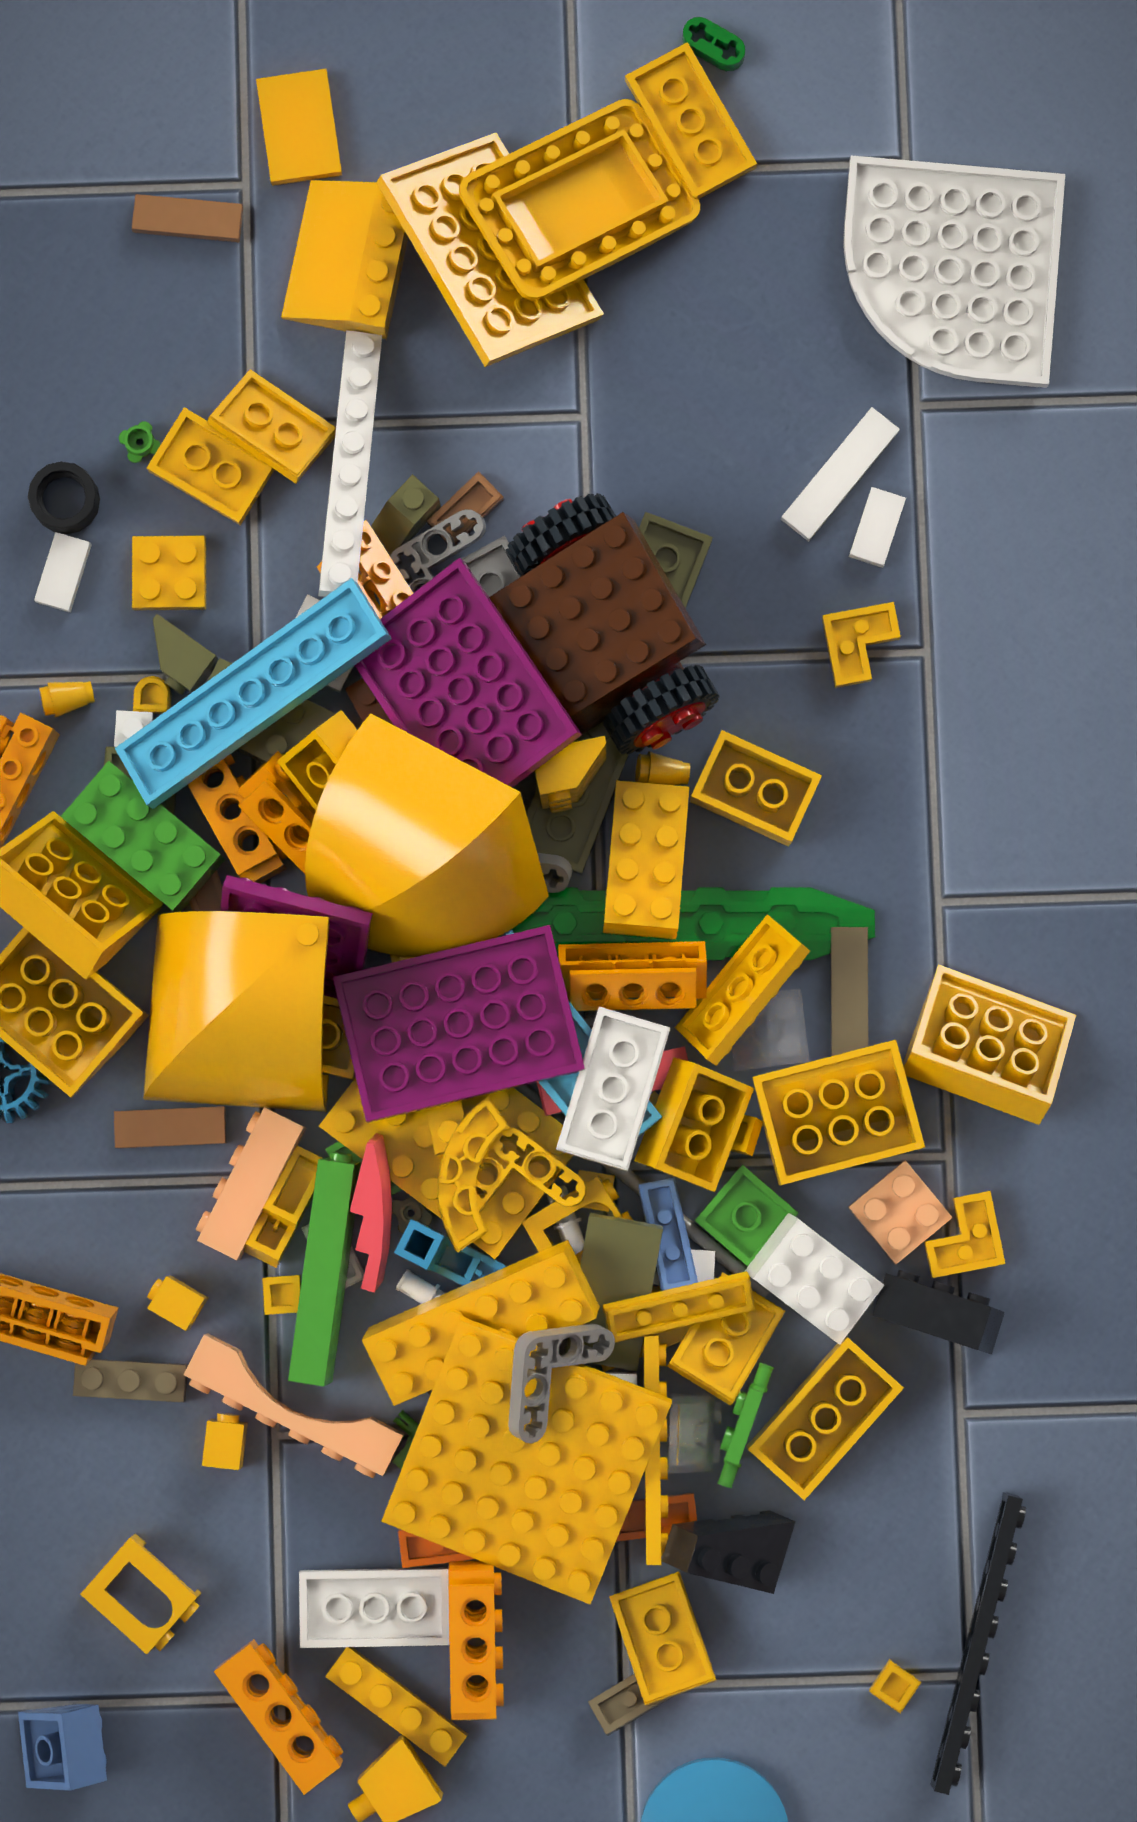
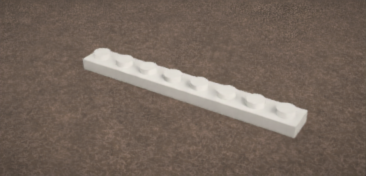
[318,330,382,597]

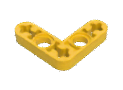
[476,1128,586,1212]

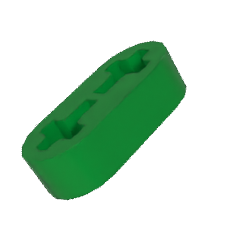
[682,17,745,72]

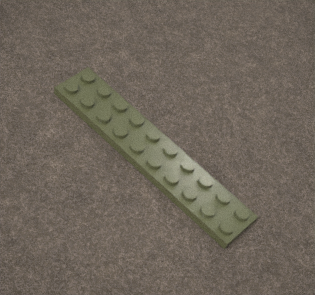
[527,512,713,875]

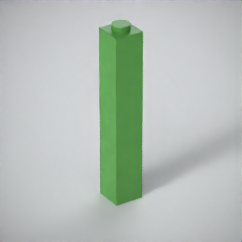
[288,1152,362,1387]

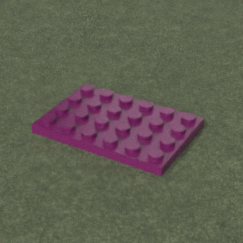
[355,558,582,788]
[333,925,585,1123]

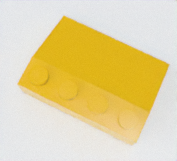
[281,180,408,340]
[0,811,164,980]
[0,927,149,1098]
[903,964,1076,1125]
[752,1040,925,1186]

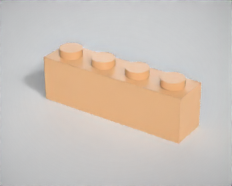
[196,1107,307,1260]

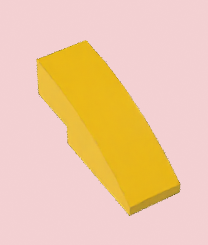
[244,1145,322,1268]

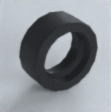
[28,461,100,534]

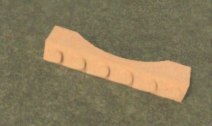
[184,1333,405,1478]

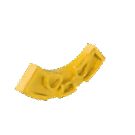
[438,1096,509,1253]

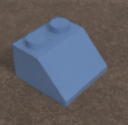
[18,1704,107,1791]

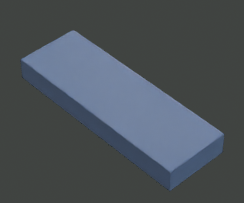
[638,1177,698,1291]

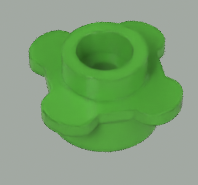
[119,421,161,463]

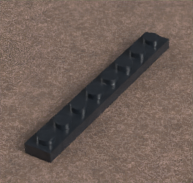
[930,1492,1026,1795]

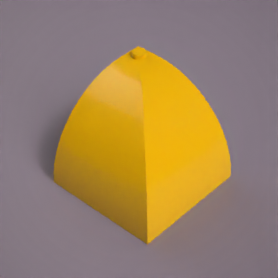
[305,713,549,957]
[143,911,329,1112]

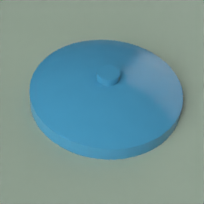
[640,1757,788,1822]

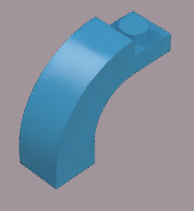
[394,1219,507,1285]

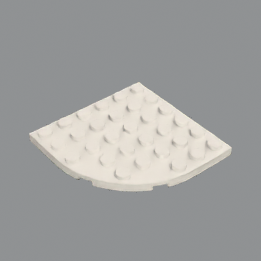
[843,156,1065,388]

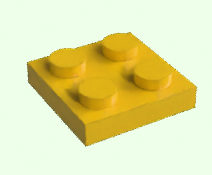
[132,536,206,610]

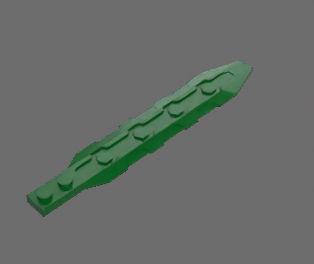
[511,887,875,961]

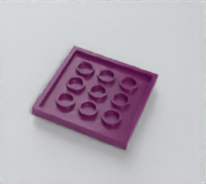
[220,875,373,999]

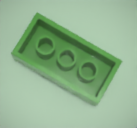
[61,761,226,912]

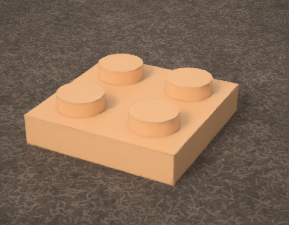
[848,1160,953,1264]

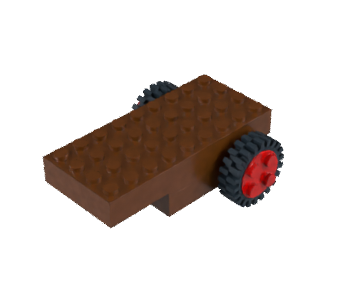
[345,493,720,755]

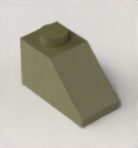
[371,474,441,556]
[153,614,219,695]

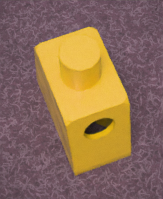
[348,1735,443,1822]

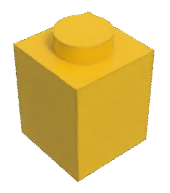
[147,1275,209,1331]
[202,1413,248,1470]

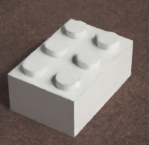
[744,1213,884,1345]

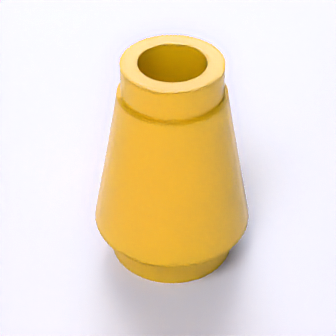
[39,681,95,718]
[635,751,690,785]

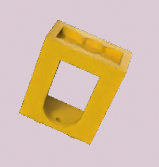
[521,1176,633,1264]
[80,1533,201,1654]

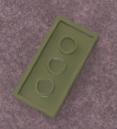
[565,1212,663,1371]

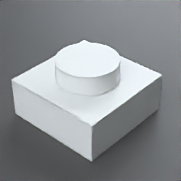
[114,710,155,747]

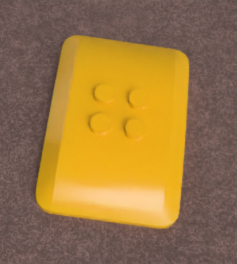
[459,99,700,300]

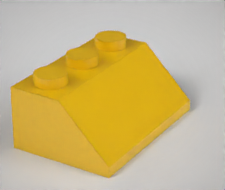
[535,736,607,813]

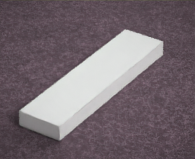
[781,407,900,542]

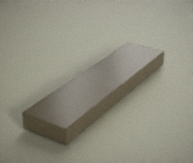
[830,927,868,1056]

